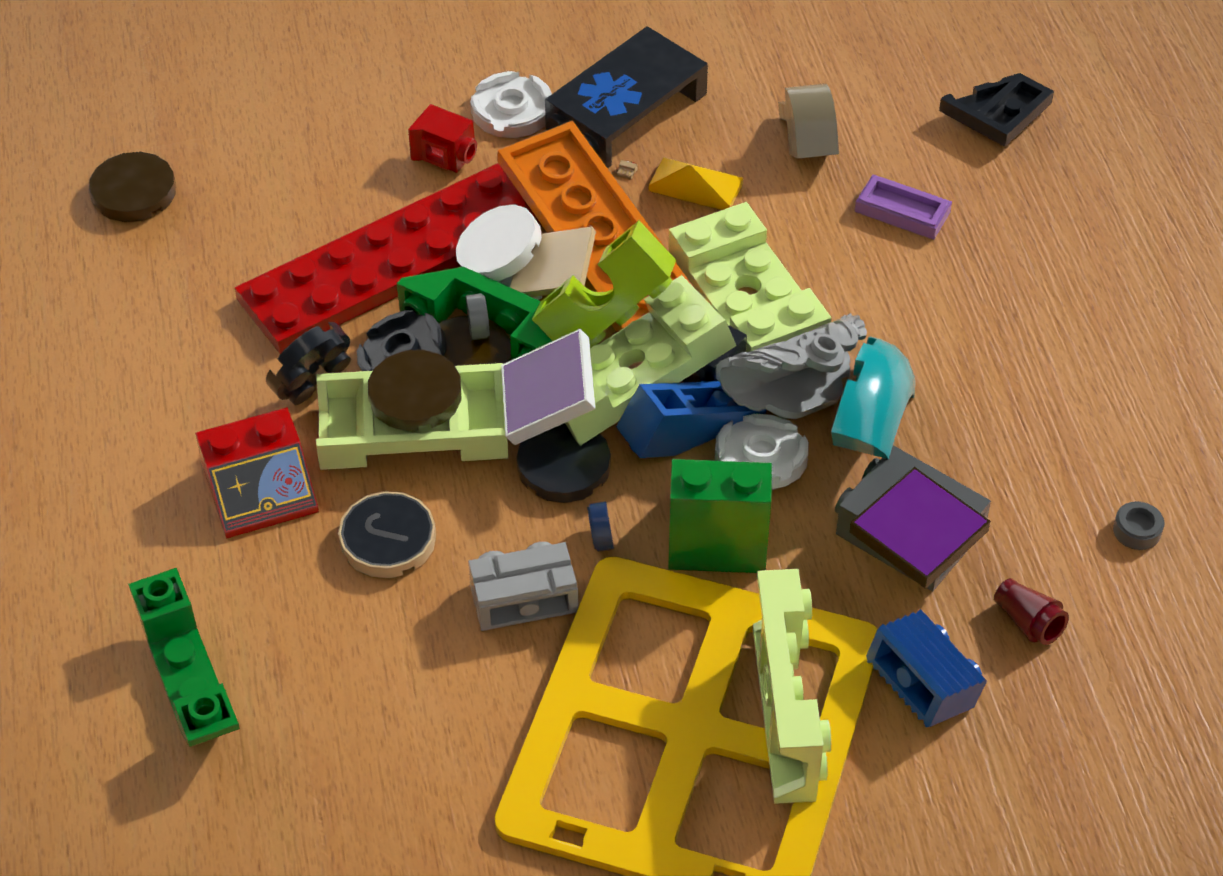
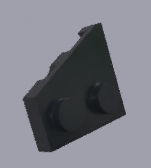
[939,73,1054,147]

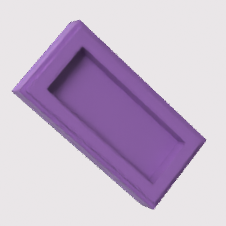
[855,174,952,239]

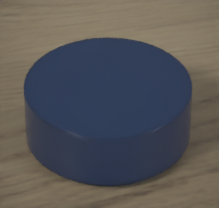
[587,501,614,552]

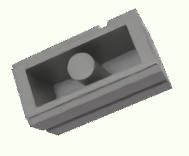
[468,542,578,631]

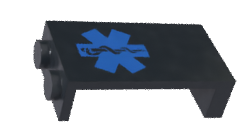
[545,26,708,168]

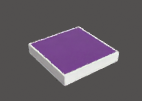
[501,329,596,445]

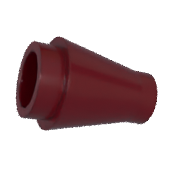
[994,578,1069,645]

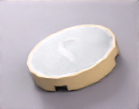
[338,491,436,578]

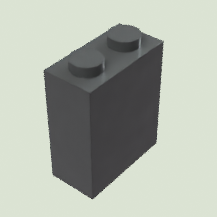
[835,445,991,592]

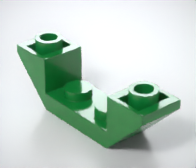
[397,267,552,360]
[128,567,240,747]

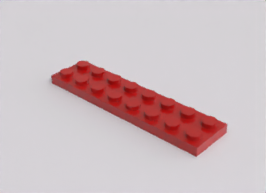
[234,163,542,354]

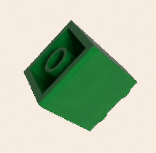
[668,459,772,573]

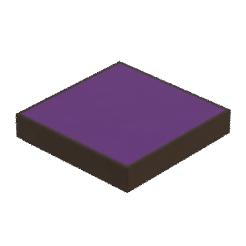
[849,467,991,589]

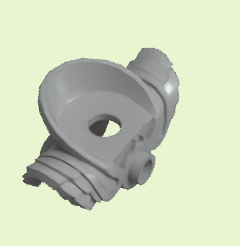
[716,313,867,419]

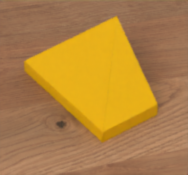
[649,157,743,210]

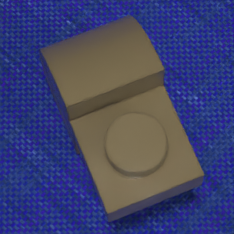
[778,83,839,158]

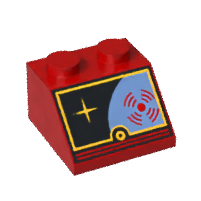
[195,407,319,539]

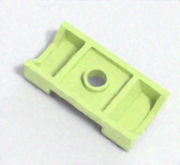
[668,202,832,352]
[565,275,736,446]
[316,363,508,470]
[753,569,831,804]

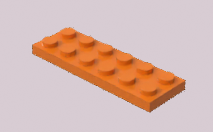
[497,121,693,332]

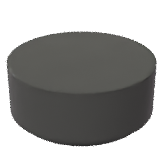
[466,293,490,340]
[1113,501,1165,550]

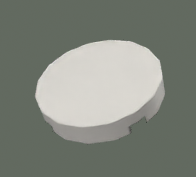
[470,71,552,138]
[456,205,542,282]
[715,414,809,489]

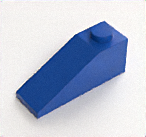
[616,381,767,458]

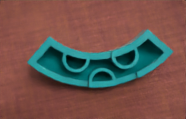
[831,336,916,459]

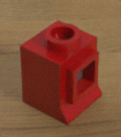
[408,104,477,173]

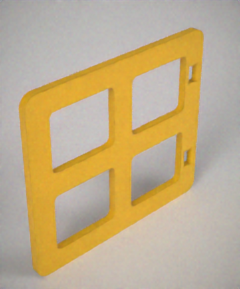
[495,557,878,876]

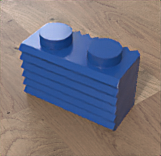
[866,609,987,727]

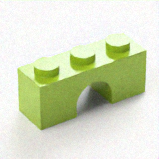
[532,220,676,349]

